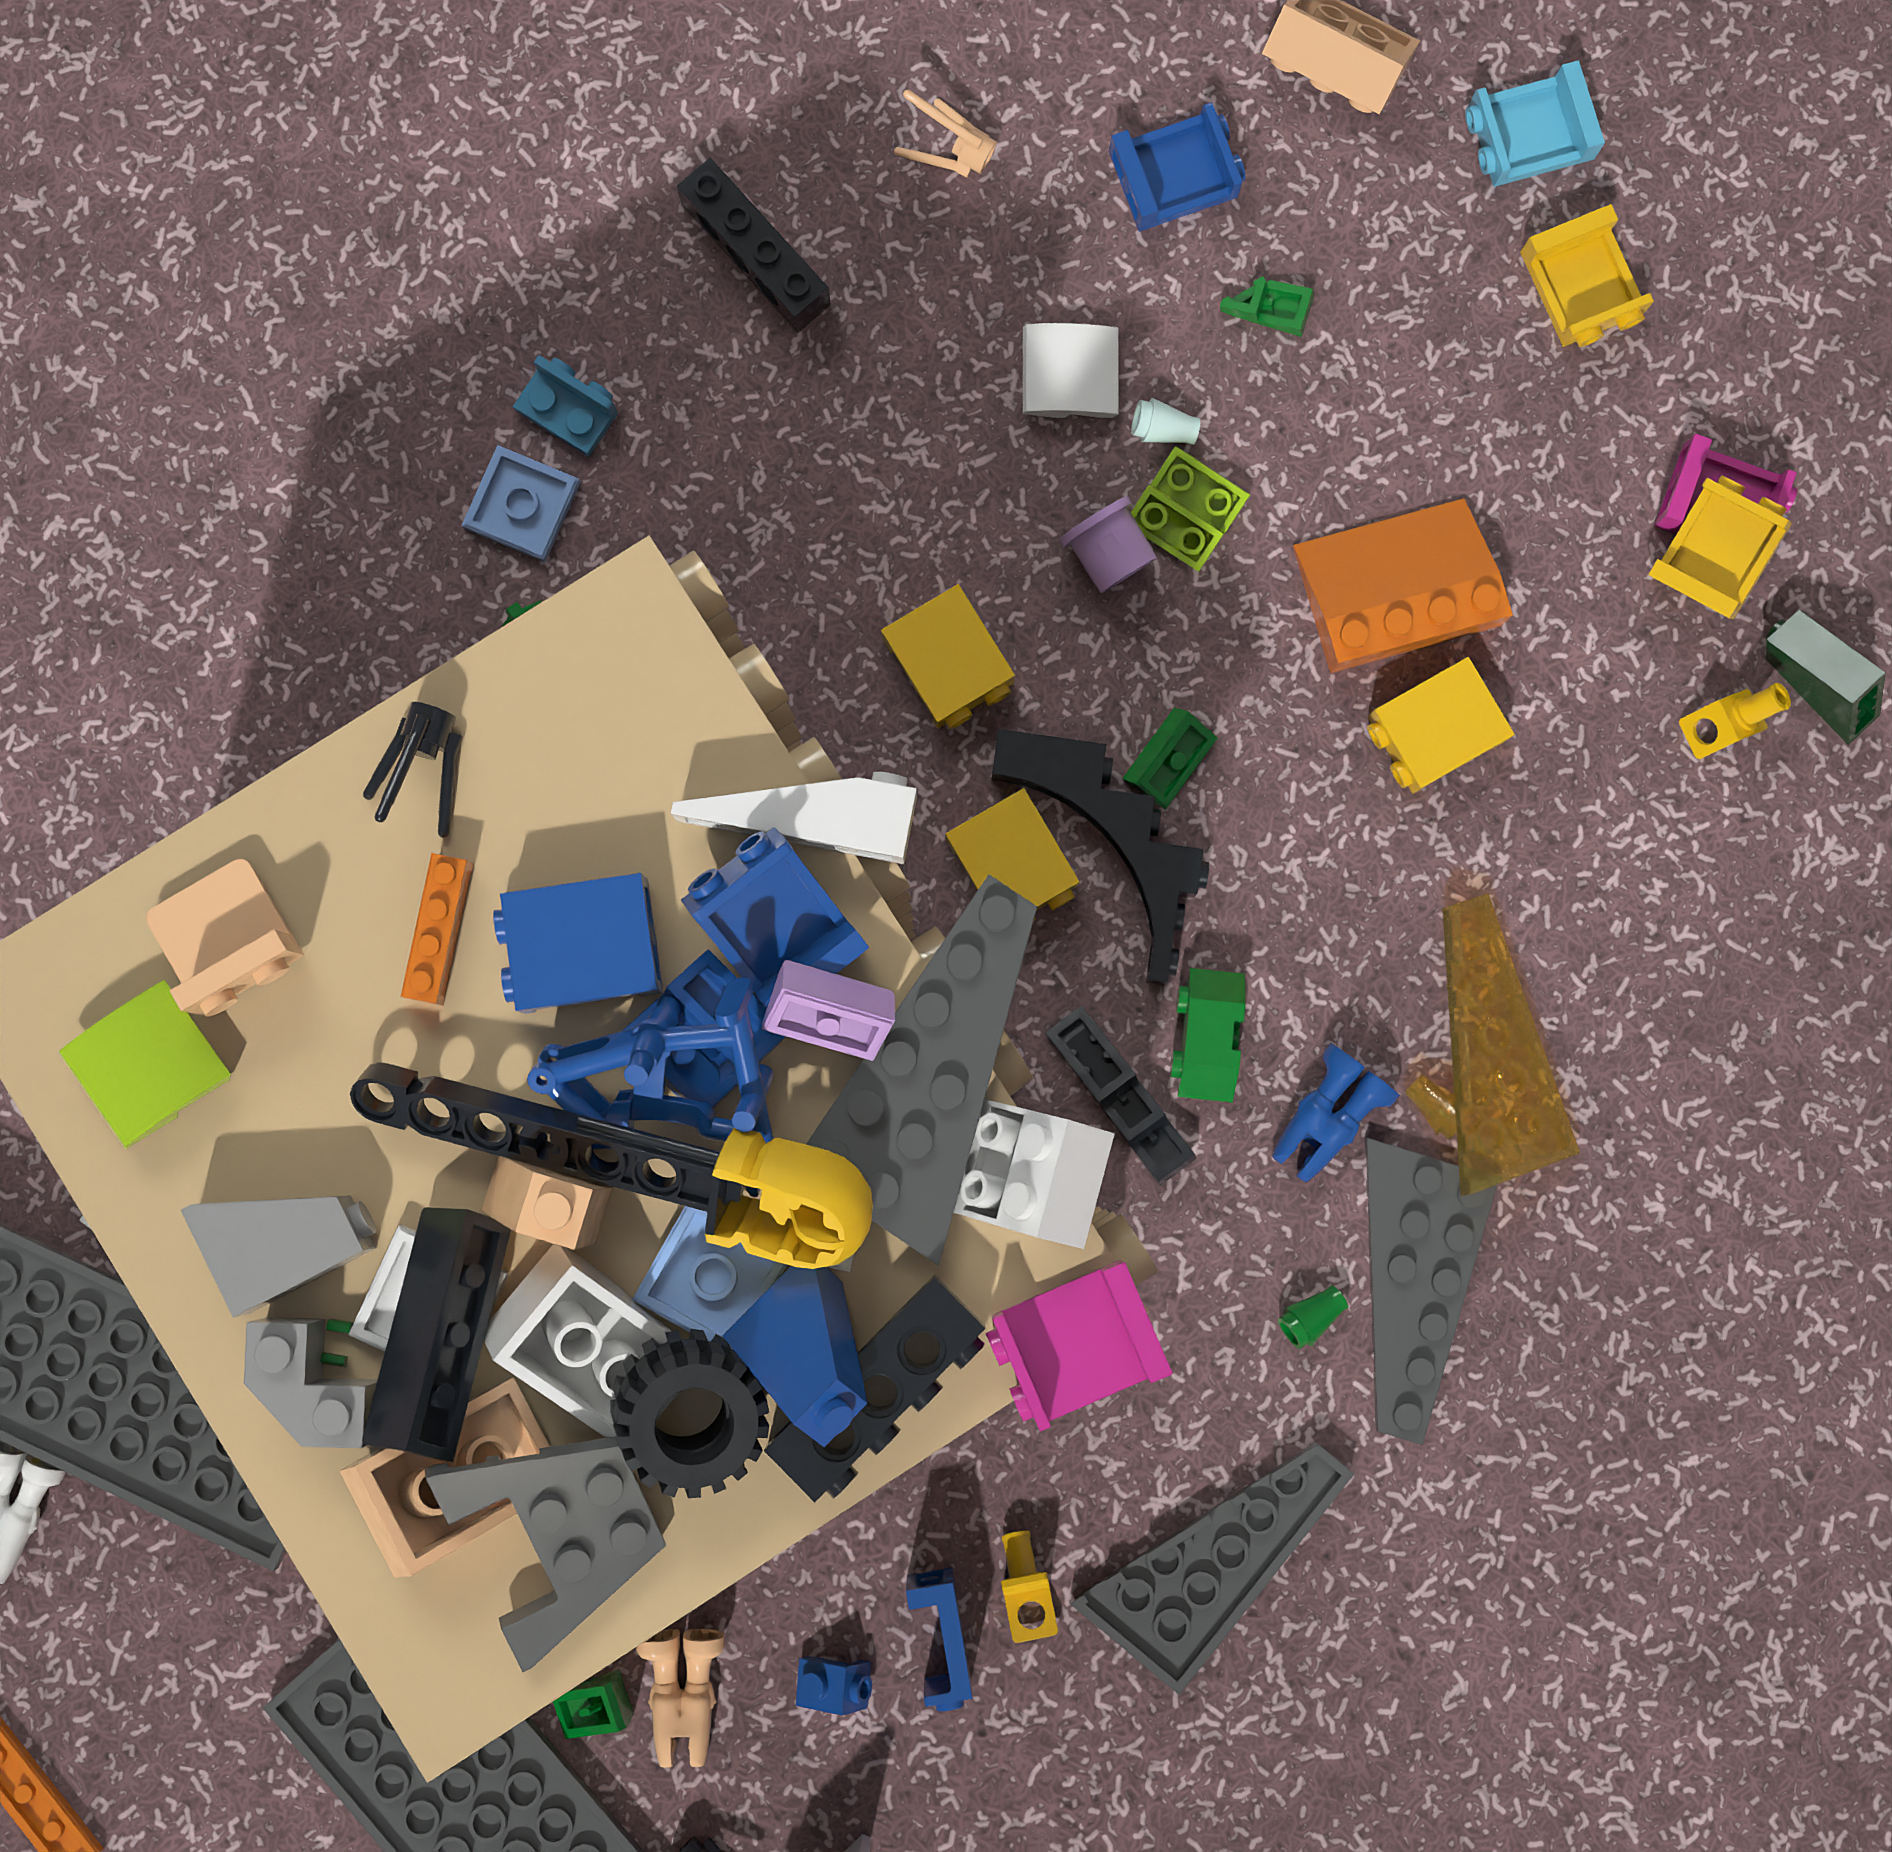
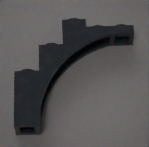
[991,729,1209,985]

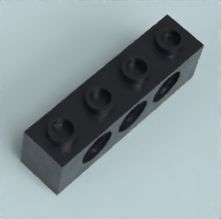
[677,157,831,333]
[763,1274,986,1503]

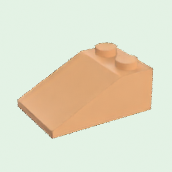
[339,1377,550,1578]

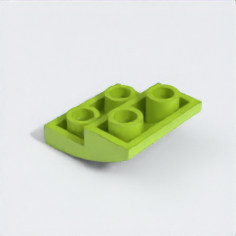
[1131,446,1251,572]
[59,980,231,1149]

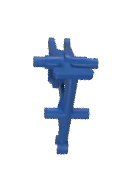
[527,977,774,1197]

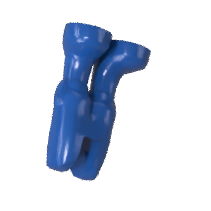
[1272,1043,1400,1183]

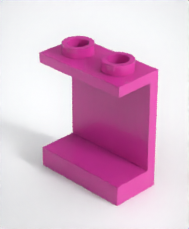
[986,1259,1173,1432]

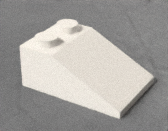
[484,1244,679,1438]

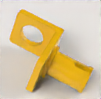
[1679,683,1791,759]
[1001,1531,1058,1643]

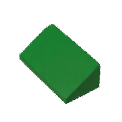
[1122,707,1218,810]

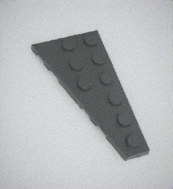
[806,874,1037,1266]
[1365,1138,1499,1445]
[1069,1442,1354,1695]

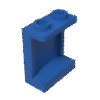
[1109,102,1245,232]
[681,827,869,1009]
[493,873,664,1014]
[906,1567,973,1711]

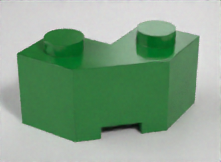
[1170,968,1246,1103]

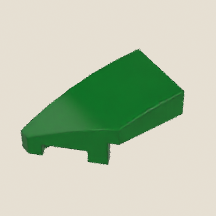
[1220,276,1314,337]

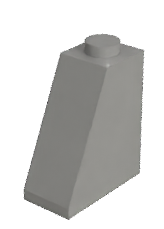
[181,1196,377,1318]

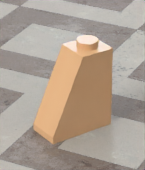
[481,1156,613,1250]

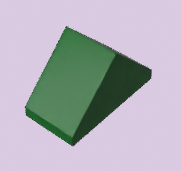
[553,1669,634,1739]

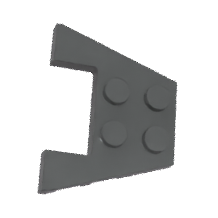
[425,1436,666,1672]

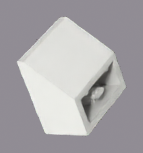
[954,1099,1114,1249]

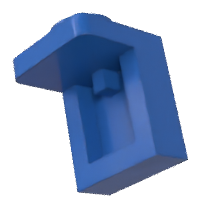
[796,1656,872,1716]

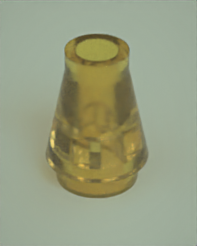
[1404,1074,1474,1140]

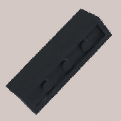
[362,1207,511,1462]

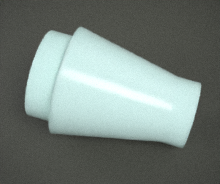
[1131,398,1200,445]

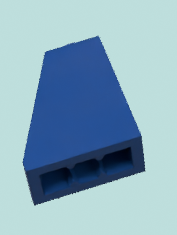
[722,1266,868,1447]

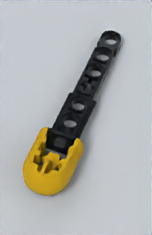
[350,1062,873,1269]

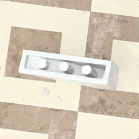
[671,772,917,864]

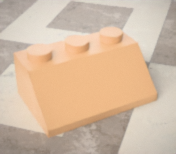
[1262,0,1420,114]

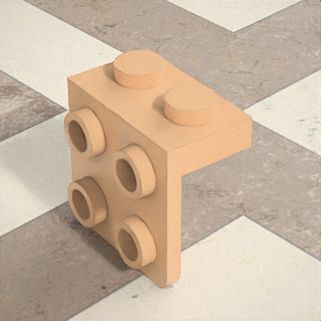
[146,859,304,1017]

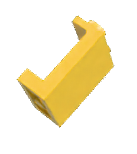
[1520,204,1654,347]
[1648,475,1792,620]
[881,584,1015,729]
[1367,657,1515,794]
[945,788,1080,922]

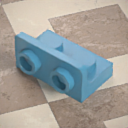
[512,355,618,457]

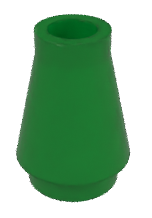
[1277,1285,1349,1349]

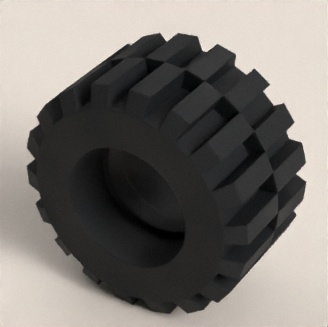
[610,1329,769,1498]

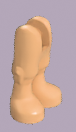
[636,1629,725,1768]

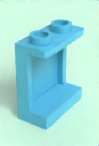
[1465,60,1605,187]

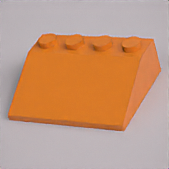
[1293,498,1513,673]

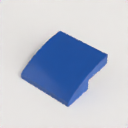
[622,949,787,1108]

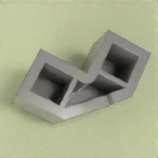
[244,1317,377,1448]

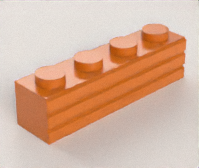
[400,853,474,1006]

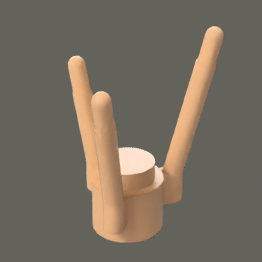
[894,89,997,178]

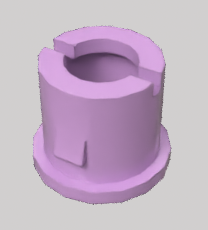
[1059,496,1157,593]

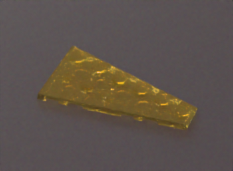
[1442,893,1580,1196]

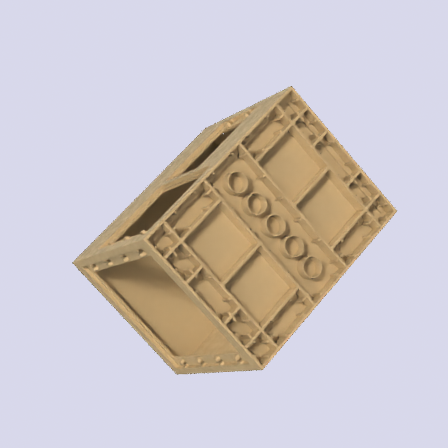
[0,535,1158,1783]

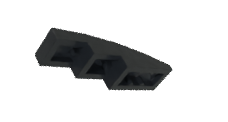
[1045,1005,1197,1186]

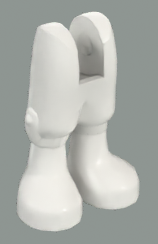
[0,1441,66,1584]

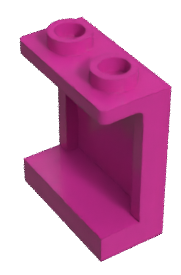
[1654,433,1797,534]

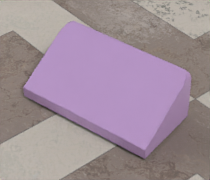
[762,960,895,1061]

